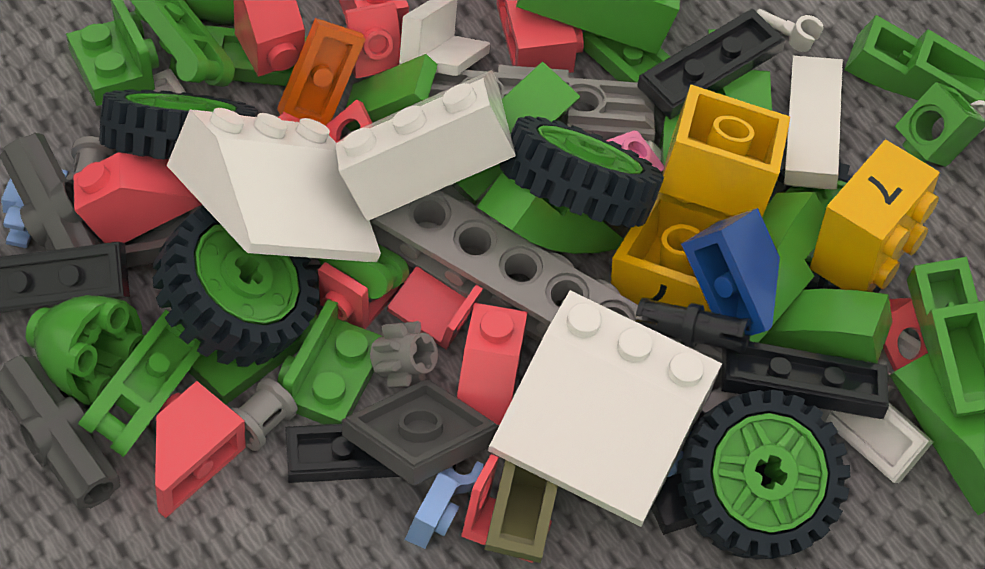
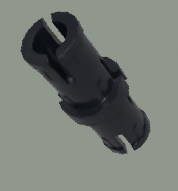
[635,297,751,354]

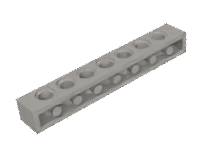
[370,190,740,422]

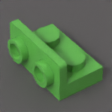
[66,0,159,106]
[277,299,382,425]

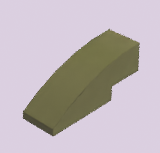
[484,460,558,563]

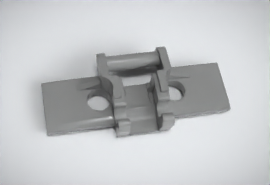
[428,65,655,141]

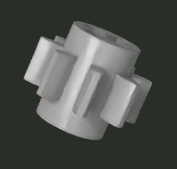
[370,321,438,388]

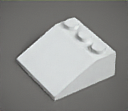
[335,70,516,221]
[167,108,381,262]
[488,290,722,527]

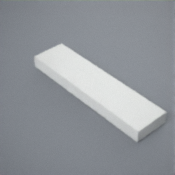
[784,55,843,190]

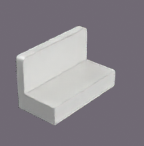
[399,0,490,76]

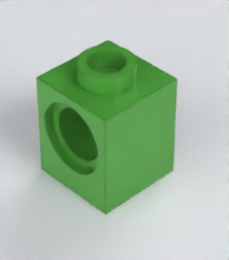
[895,82,985,167]

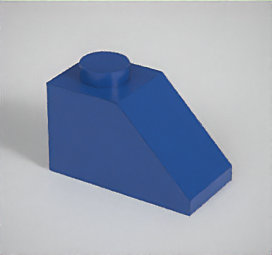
[681,208,780,336]

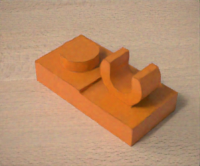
[277,18,366,126]

